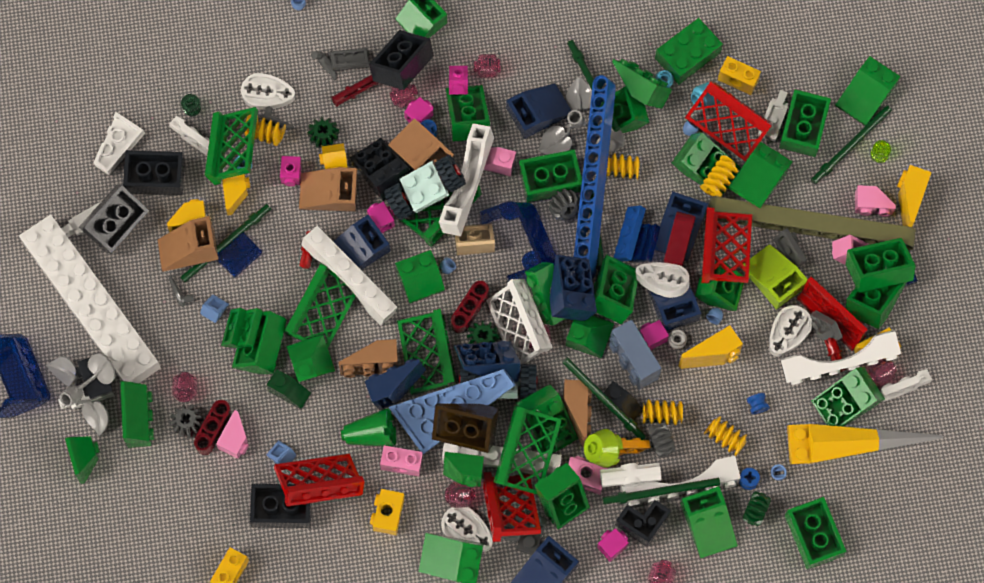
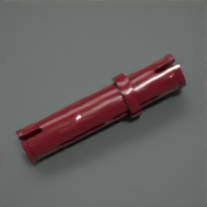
[331,75,378,107]

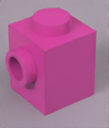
[449,66,468,95]
[404,97,434,123]
[280,156,302,186]
[367,201,395,233]
[639,320,669,350]
[597,528,629,562]

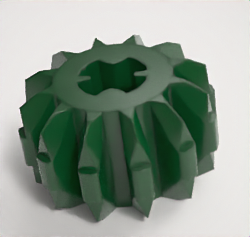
[307,116,340,148]
[467,321,499,344]
[743,491,771,526]

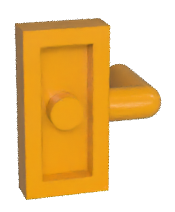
[615,433,651,457]

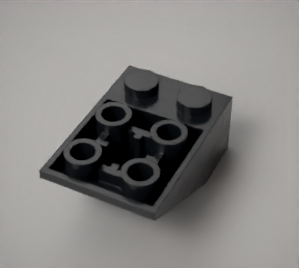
[350,138,411,201]

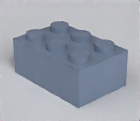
[609,320,662,390]

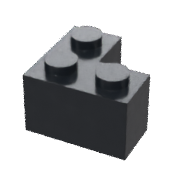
[75,357,113,400]
[615,500,671,548]

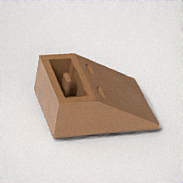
[388,118,455,171]
[299,167,358,211]
[158,216,219,272]
[339,339,398,378]
[563,380,592,447]

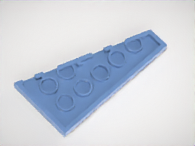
[389,369,516,454]

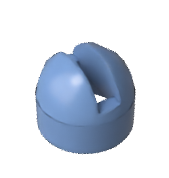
[291,0,306,10]
[683,120,699,136]
[439,257,456,274]
[706,308,723,325]
[771,464,787,481]

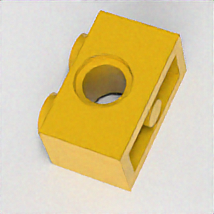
[718,56,761,95]
[370,489,405,535]
[210,547,249,583]

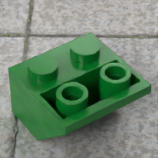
[395,0,448,38]

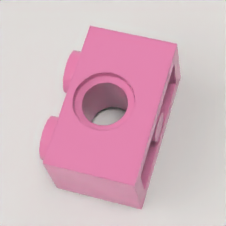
[380,446,423,476]
[568,456,608,495]

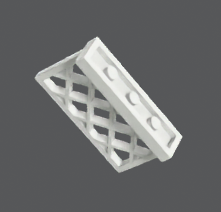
[486,279,553,367]

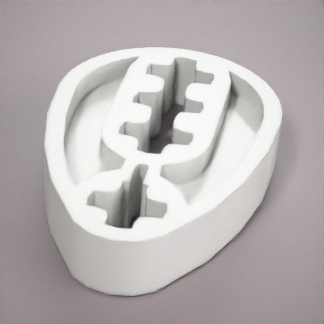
[241,73,295,110]
[636,262,690,298]
[769,305,812,357]
[441,505,493,552]

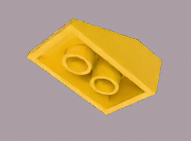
[897,165,932,227]
[678,325,743,369]

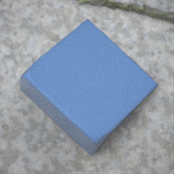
[200,295,229,323]
[266,440,297,464]

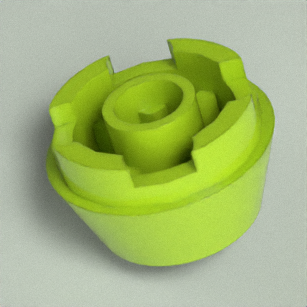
[584,429,623,468]

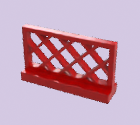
[685,81,773,162]
[701,207,752,283]
[797,277,868,351]
[274,454,365,506]
[483,472,541,542]

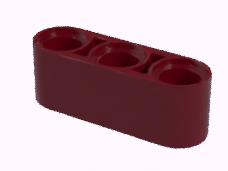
[663,211,696,267]
[451,280,489,334]
[194,400,232,455]

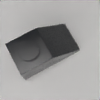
[600,381,643,421]

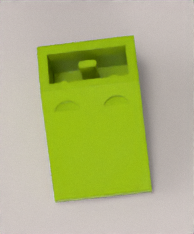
[743,244,807,310]

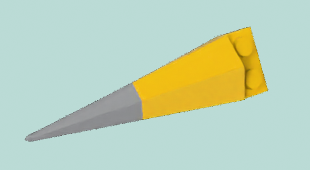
[787,424,945,465]

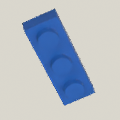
[613,205,646,261]

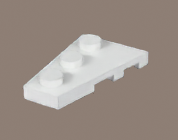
[93,111,145,175]

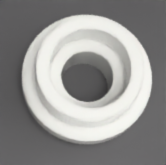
[668,330,687,349]

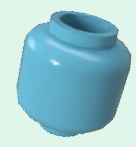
[691,82,718,109]

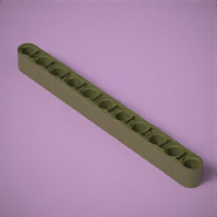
[709,197,916,250]

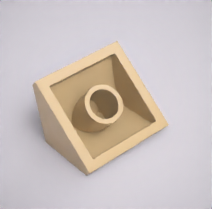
[455,224,495,255]

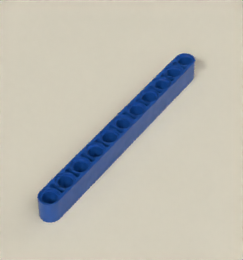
[574,75,616,279]

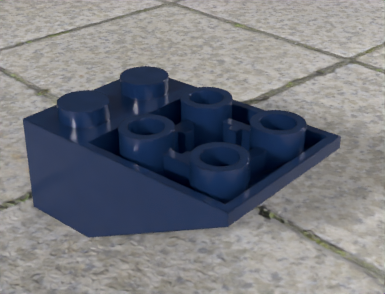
[506,83,572,139]
[652,191,708,262]
[333,214,390,270]
[550,255,597,321]
[647,279,701,331]
[454,341,521,382]
[364,359,426,411]
[511,536,579,583]

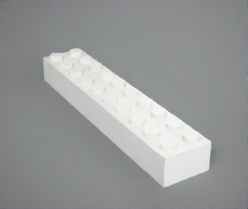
[19,214,161,383]

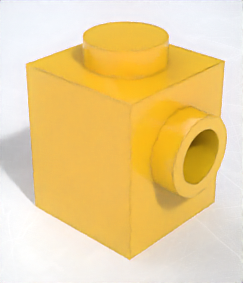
[319,143,348,169]

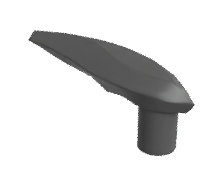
[311,51,337,81]
[260,106,294,129]
[168,275,194,307]

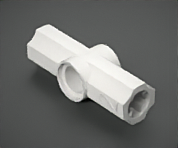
[600,463,661,487]

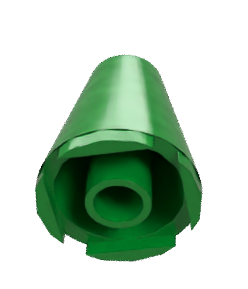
[341,408,397,447]

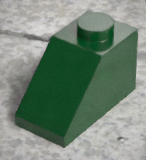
[266,369,311,410]

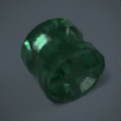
[181,94,201,117]

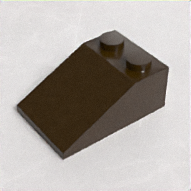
[432,403,499,453]

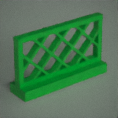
[205,107,258,185]
[397,185,482,247]
[284,263,356,347]
[397,309,457,395]
[494,406,562,495]

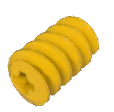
[244,115,286,146]
[606,153,640,180]
[700,155,739,197]
[642,399,683,425]
[704,416,747,457]

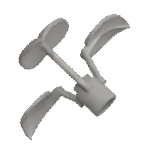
[539,77,625,155]
[46,353,115,436]

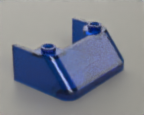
[480,201,556,286]
[0,334,51,418]

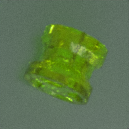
[870,140,891,163]

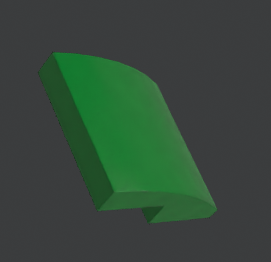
[221,308,263,348]

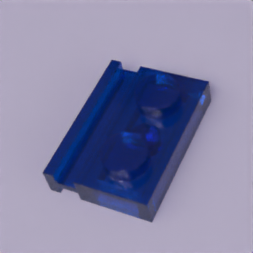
[629,224,660,262]
[217,232,262,278]

